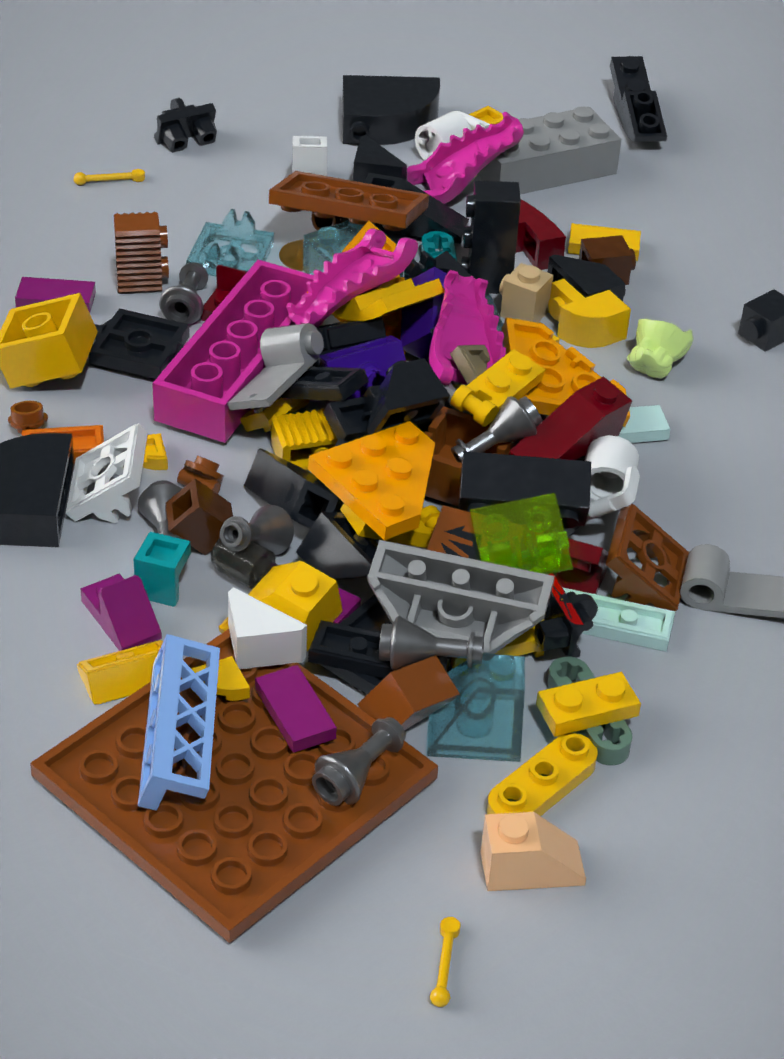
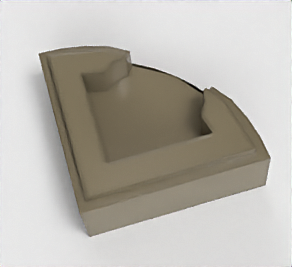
[450,345,490,385]

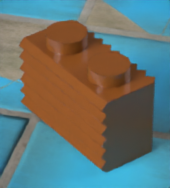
[114,211,169,293]

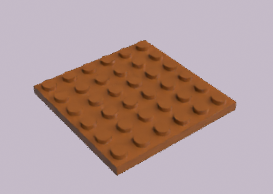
[30,629,438,943]

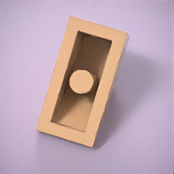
[481,812,586,891]

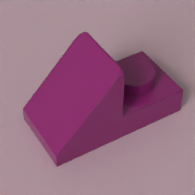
[80,573,162,651]

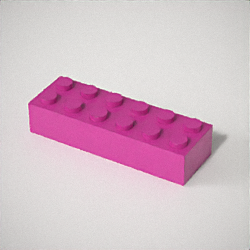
[152,260,314,443]

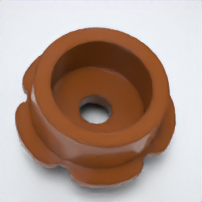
[8,401,48,434]

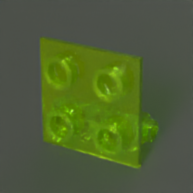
[470,493,573,574]

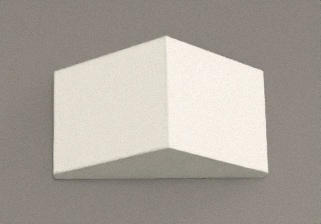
[228,587,307,669]

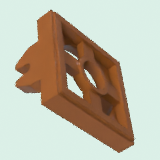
[606,504,689,611]

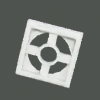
[66,423,148,524]

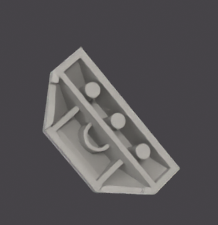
[367,540,555,657]

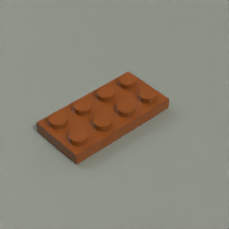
[269,171,429,231]

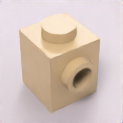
[499,263,554,322]

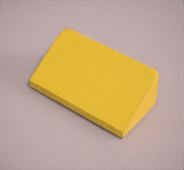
[77,640,163,704]

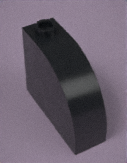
[342,75,440,145]
[0,433,75,547]

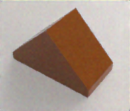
[357,655,461,730]

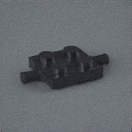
[89,308,190,379]

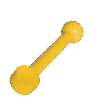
[73,169,145,186]
[430,917,460,1007]

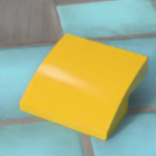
[335,278,445,321]

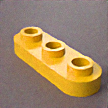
[487,733,598,816]

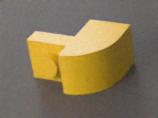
[548,279,631,348]

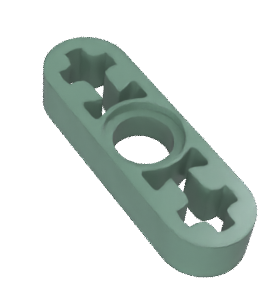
[547,656,632,765]

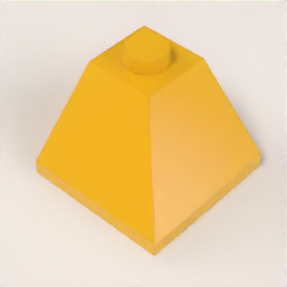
[218,561,343,651]

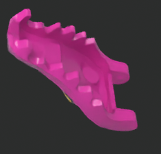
[407,112,524,204]
[286,228,418,328]
[429,270,506,386]

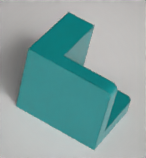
[133,532,191,607]

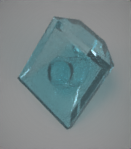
[427,654,525,762]

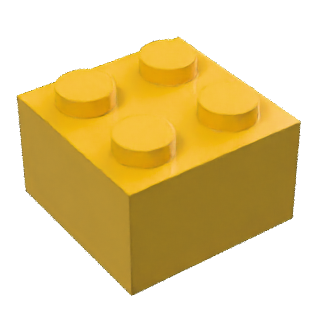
[0,293,98,389]

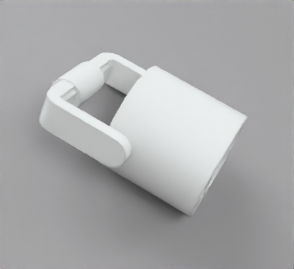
[415,111,490,161]
[584,435,640,521]

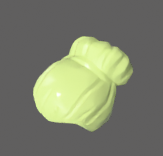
[627,319,694,379]

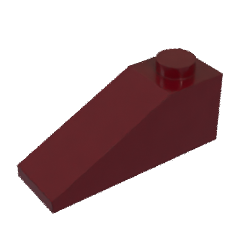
[509,376,632,460]

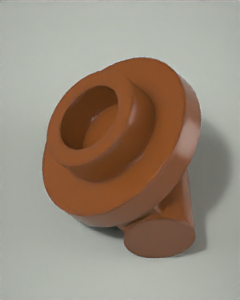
[177,455,224,494]

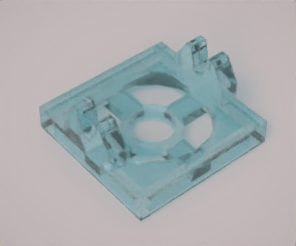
[186,209,274,276]

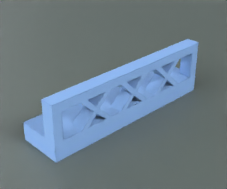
[138,634,220,811]

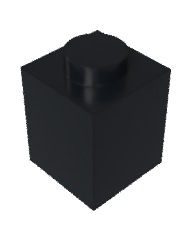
[738,289,784,352]

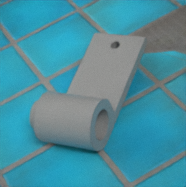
[227,323,324,414]
[680,544,784,618]

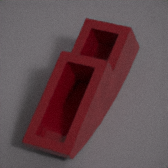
[516,199,566,270]

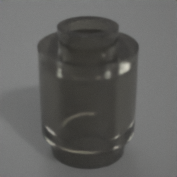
[211,538,277,589]

